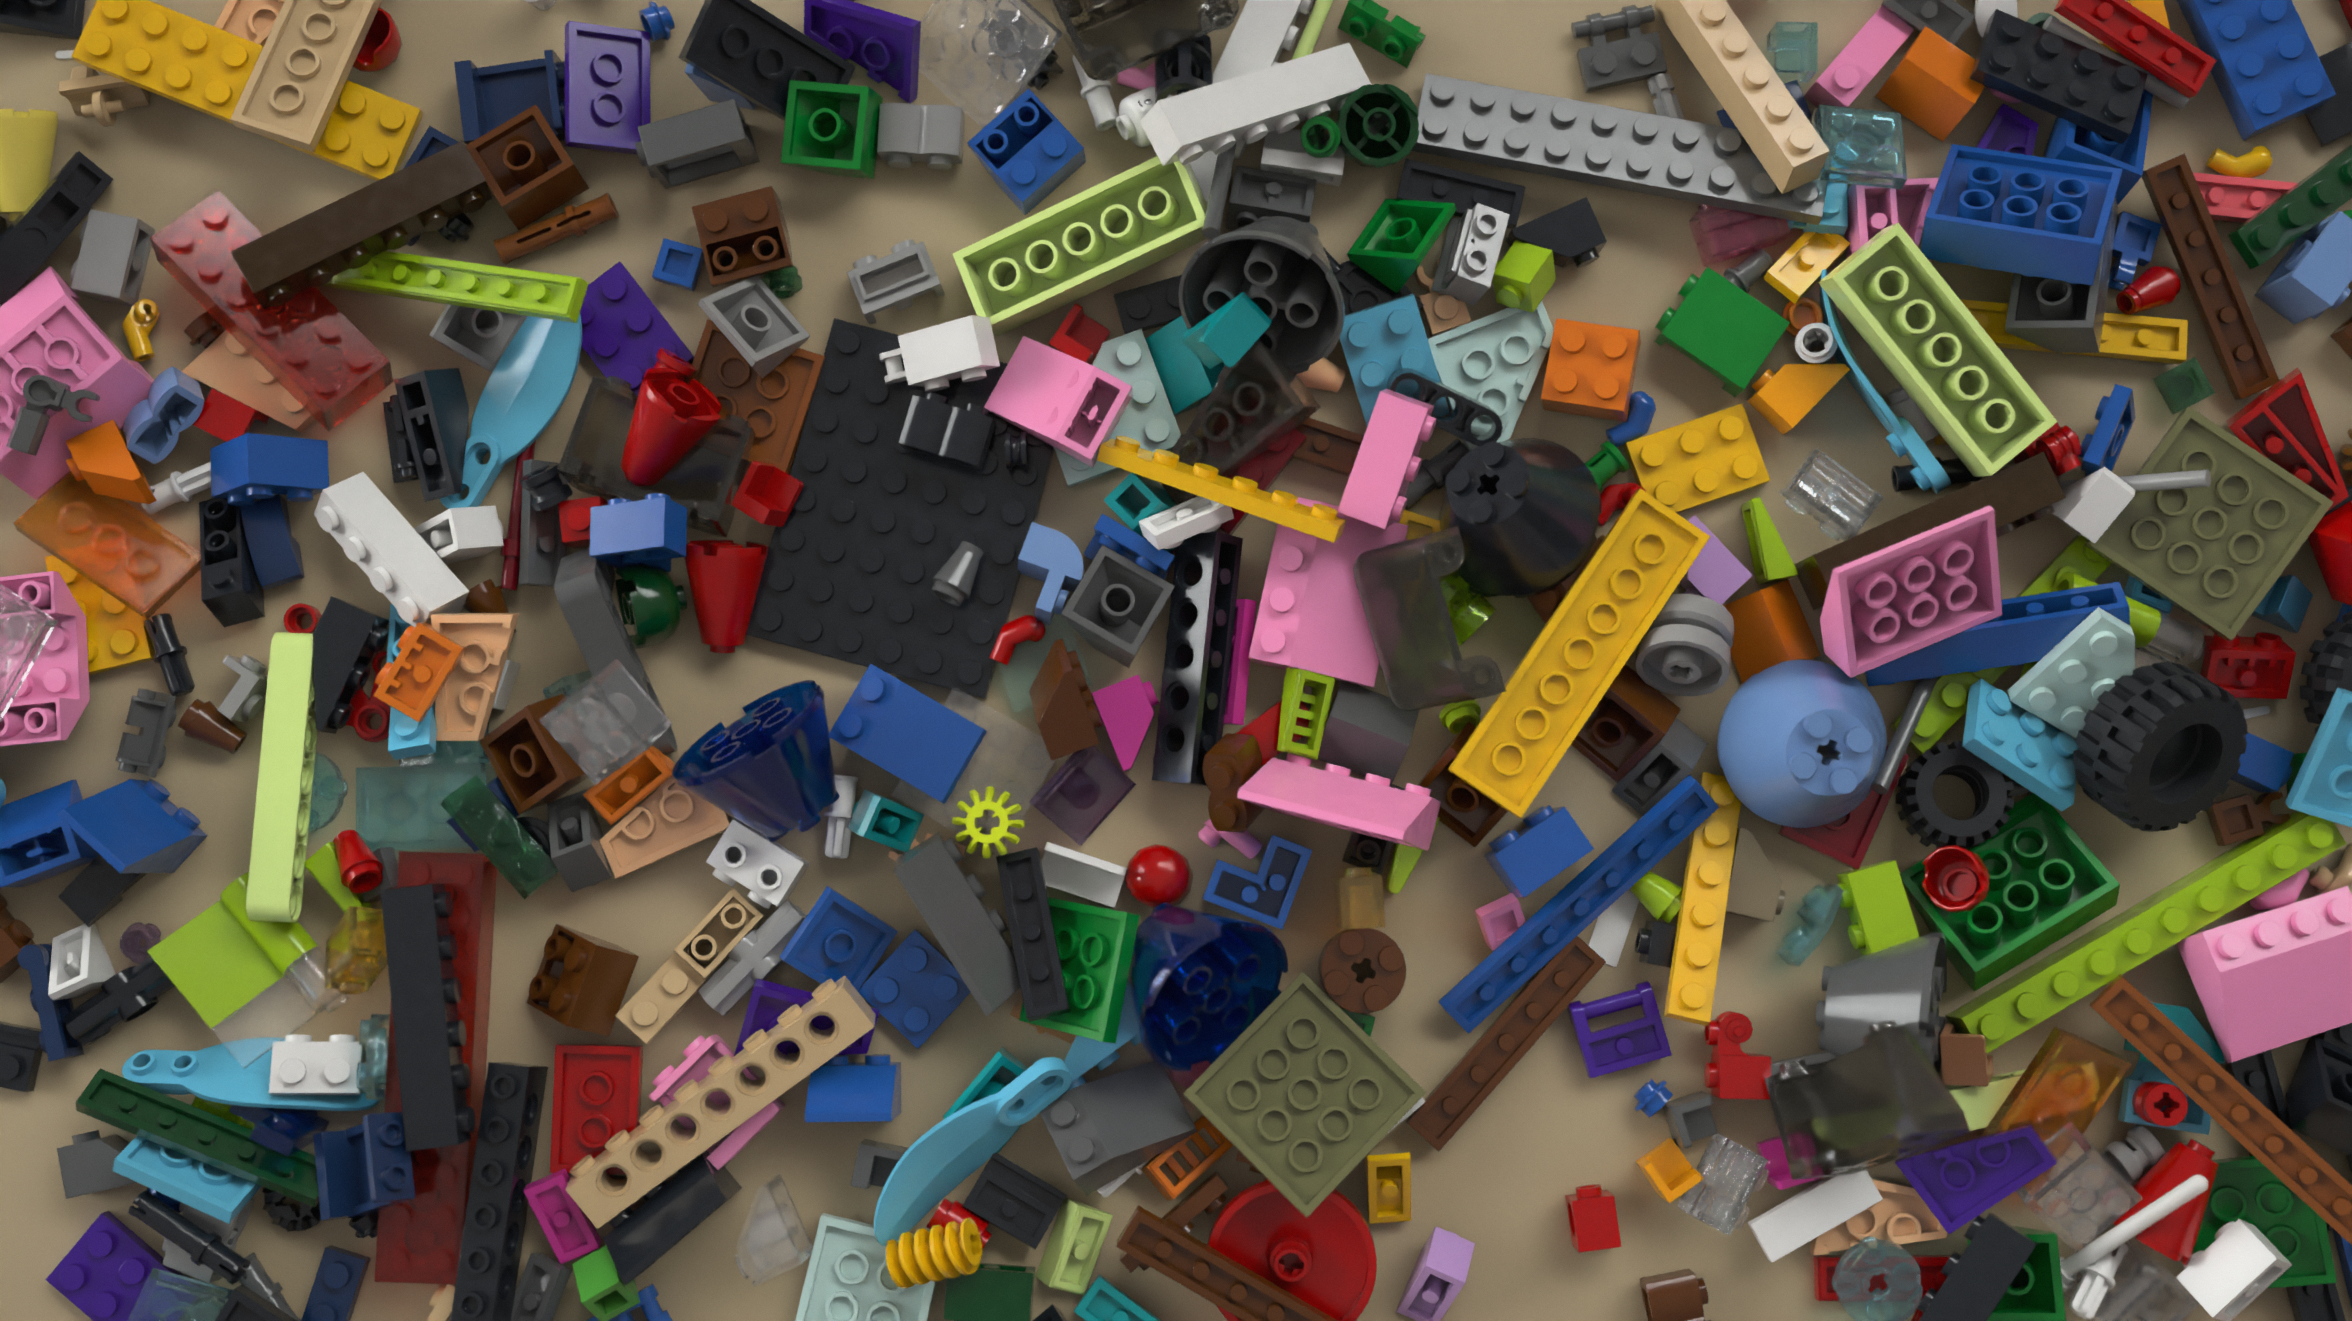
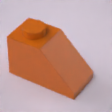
[65,420,157,504]

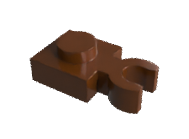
[2207,792,2290,846]

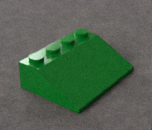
[1900,793,2120,992]

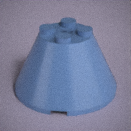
[1717,659,1887,828]

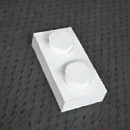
[1139,496,1234,550]

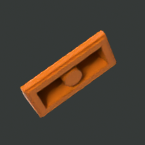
[583,741,678,826]

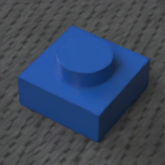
[652,238,705,292]

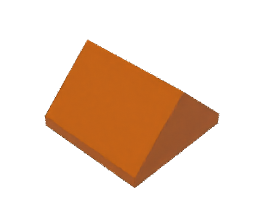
[1874,26,1985,142]
[1723,579,1821,684]

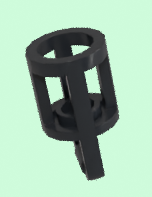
[1154,33,1213,104]

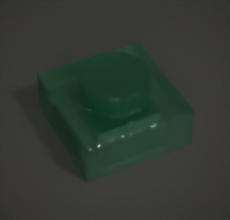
[2153,357,2215,415]

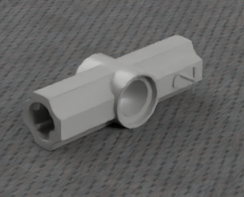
[698,900,807,1016]

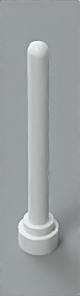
[2060,1174,2208,1293]

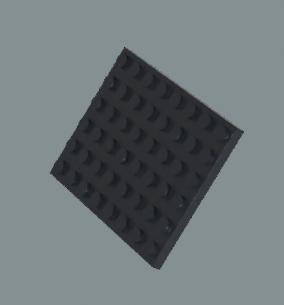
[746,318,1055,699]

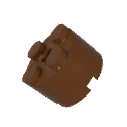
[1318,927,1406,1013]

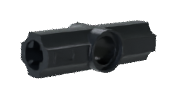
[64,956,174,1046]

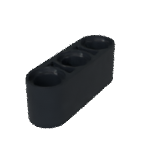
[1386,368,1503,446]

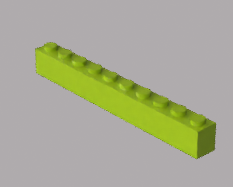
[1946,811,2347,1053]

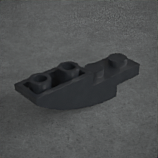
[0,151,114,306]

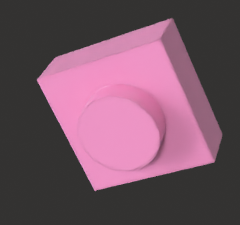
[1474,893,1526,951]

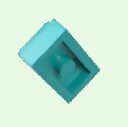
[1182,292,1272,369]

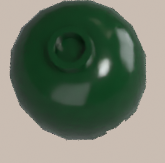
[1337,84,1419,168]
[615,565,687,649]

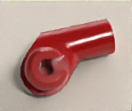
[989,615,1046,666]

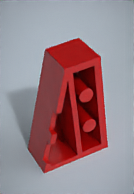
[2226,367,2349,512]

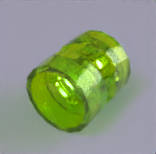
[1417,569,1497,648]

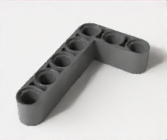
[554,547,677,755]

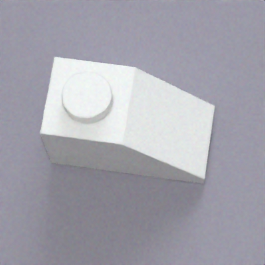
[414,505,504,564]

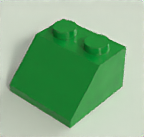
[780,80,883,179]

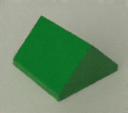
[1347,198,1457,293]
[1967,1226,2066,1321]

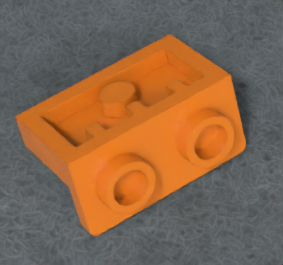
[373,622,467,722]

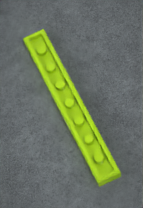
[323,251,589,323]

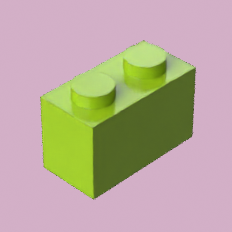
[1835,860,1919,955]

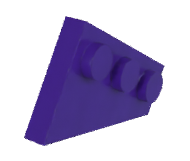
[804,0,921,104]
[1895,1124,2058,1234]

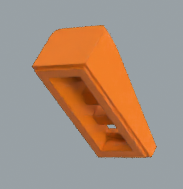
[1142,1115,1233,1201]

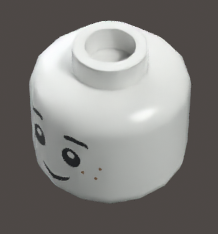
[1116,86,1172,148]

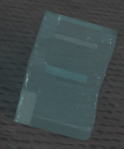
[1767,22,1818,83]

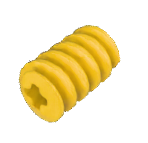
[886,1218,982,1289]

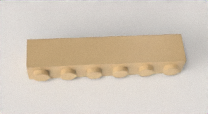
[1654,0,1830,194]

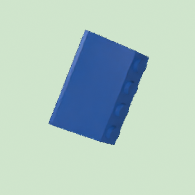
[1921,144,2123,286]

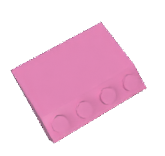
[1248,497,1408,688]
[1820,506,2002,678]
[1237,754,1441,851]
[2176,886,2352,1064]

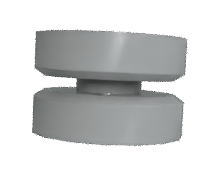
[1635,594,1735,696]

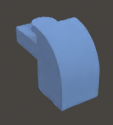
[1017,522,1083,625]

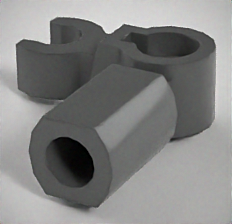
[6,375,100,456]

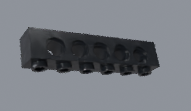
[1152,531,1243,786]
[450,1062,548,1321]

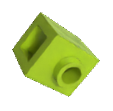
[1492,240,1556,313]

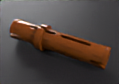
[494,193,619,264]

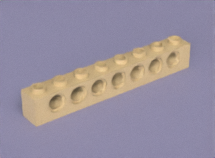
[566,975,876,1229]

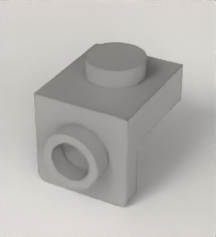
[217,654,268,722]

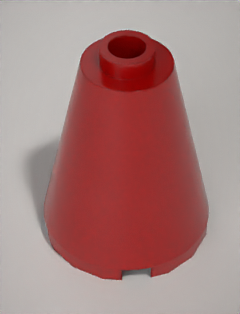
[620,367,722,486]
[684,540,768,653]
[2106,1139,2219,1265]

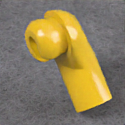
[2206,146,2272,178]
[122,299,159,362]

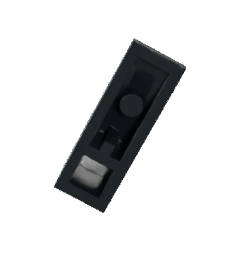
[394,368,469,502]

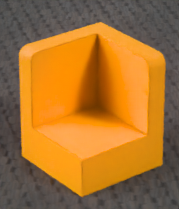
[1635,1138,1703,1203]

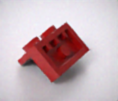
[2197,632,2296,699]

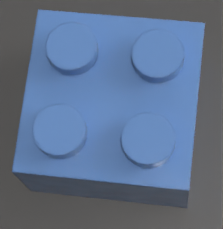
[2255,211,2352,325]

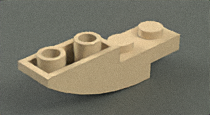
[615,888,764,1045]

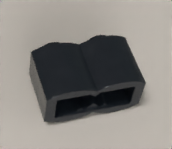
[899,391,996,470]

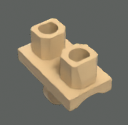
[58,65,150,127]

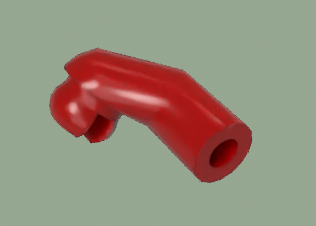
[1597,482,1646,528]

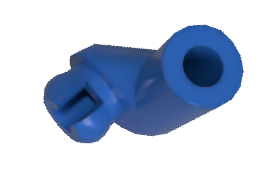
[1606,391,1656,448]

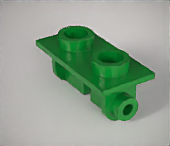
[1338,0,1426,68]

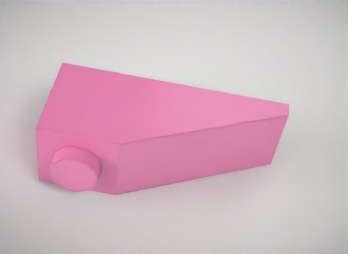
[1804,6,1914,114]

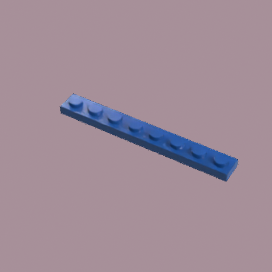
[1438,774,1719,1034]

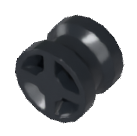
[519,462,573,511]

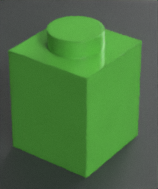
[572,1245,640,1321]

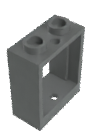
[635,99,760,189]

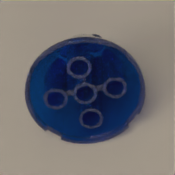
[672,680,840,842]
[1128,903,1288,1071]

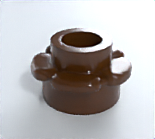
[184,310,224,348]

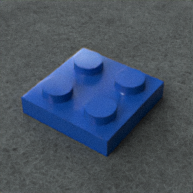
[2079,384,2136,476]
[779,886,898,991]
[858,929,971,1049]

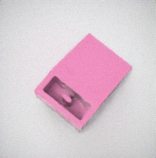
[984,336,1133,468]

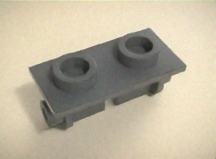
[115,688,177,778]

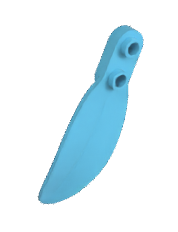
[1820,269,1951,494]
[440,314,582,509]
[122,1038,380,1111]
[874,1057,1072,1246]

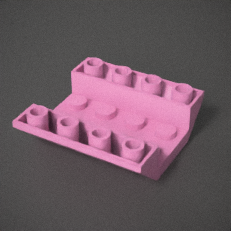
[0,266,154,500]
[0,571,90,747]

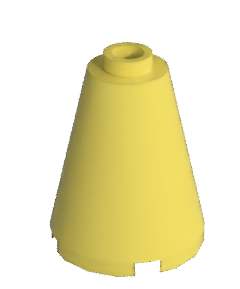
[0,109,58,222]

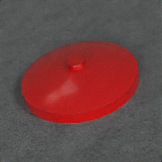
[1207,1180,1377,1321]

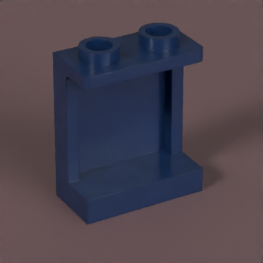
[454,49,565,144]
[313,1112,415,1221]

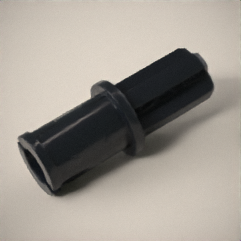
[144,613,195,697]

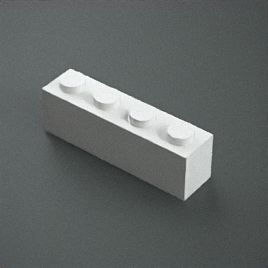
[314,472,470,627]

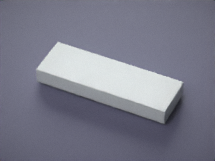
[1747,1160,1883,1263]

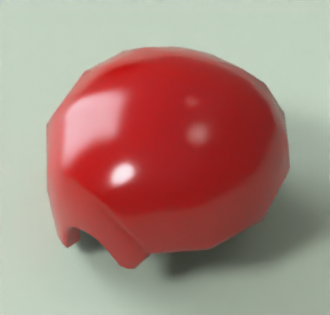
[353,7,402,72]
[1125,844,1193,909]
[1922,845,1990,913]

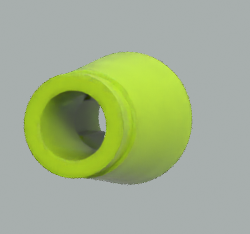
[1629,871,1683,924]

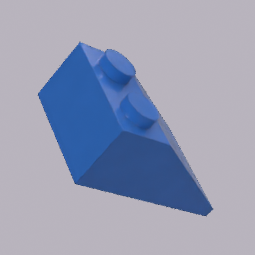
[2044,89,2153,205]
[828,663,987,804]
[58,779,208,873]

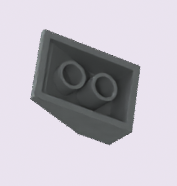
[1040,1059,1198,1195]

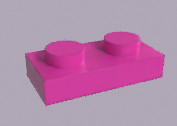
[523,1168,602,1265]

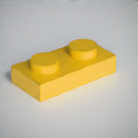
[1764,232,1851,304]

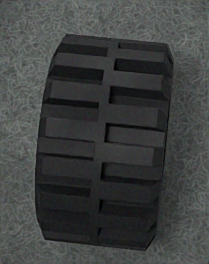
[1896,741,2014,849]

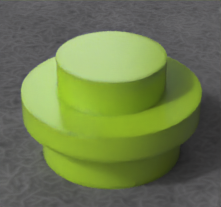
[1439,697,1481,735]

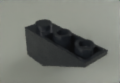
[199,498,265,628]
[313,596,389,734]

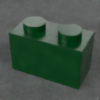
[944,1263,1036,1321]

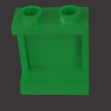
[1654,267,1790,397]

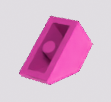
[1092,674,1159,773]

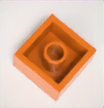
[1541,318,1641,422]

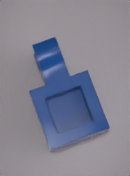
[2108,211,2162,291]

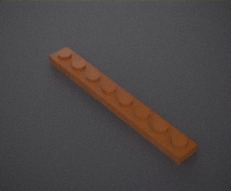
[2089,974,2352,1245]

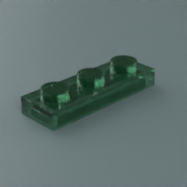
[440,775,559,900]

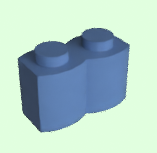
[123,366,204,464]

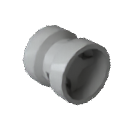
[2103,1124,2166,1183]

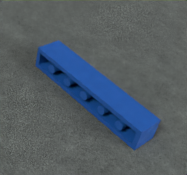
[1865,582,2130,687]

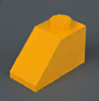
[1747,364,1850,435]

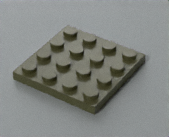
[2085,406,2334,641]
[1183,971,1426,1218]

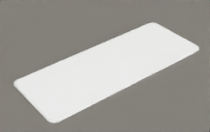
[1588,889,1639,967]

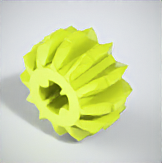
[952,786,1025,859]

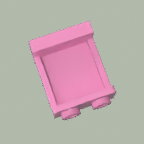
[648,1034,786,1170]

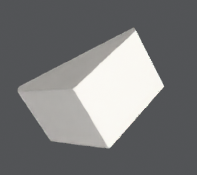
[2052,467,2136,544]
[48,924,116,1000]

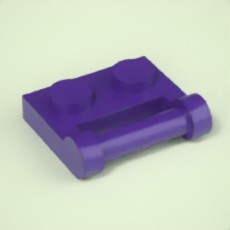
[1567,981,1672,1078]

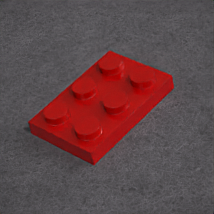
[550,1043,643,1175]

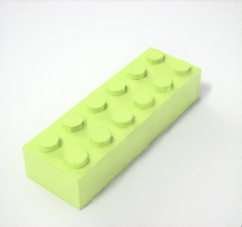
[952,156,1207,337]
[1818,223,2058,477]

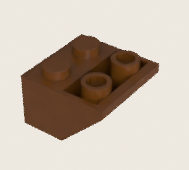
[692,186,793,287]
[1029,638,1102,761]
[526,924,639,1036]

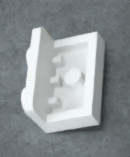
[269,1034,366,1096]

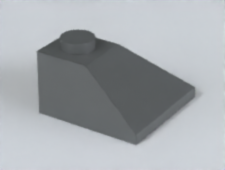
[1060,545,1175,668]

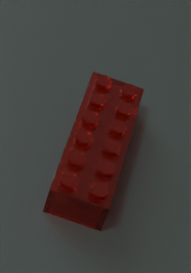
[150,190,393,432]

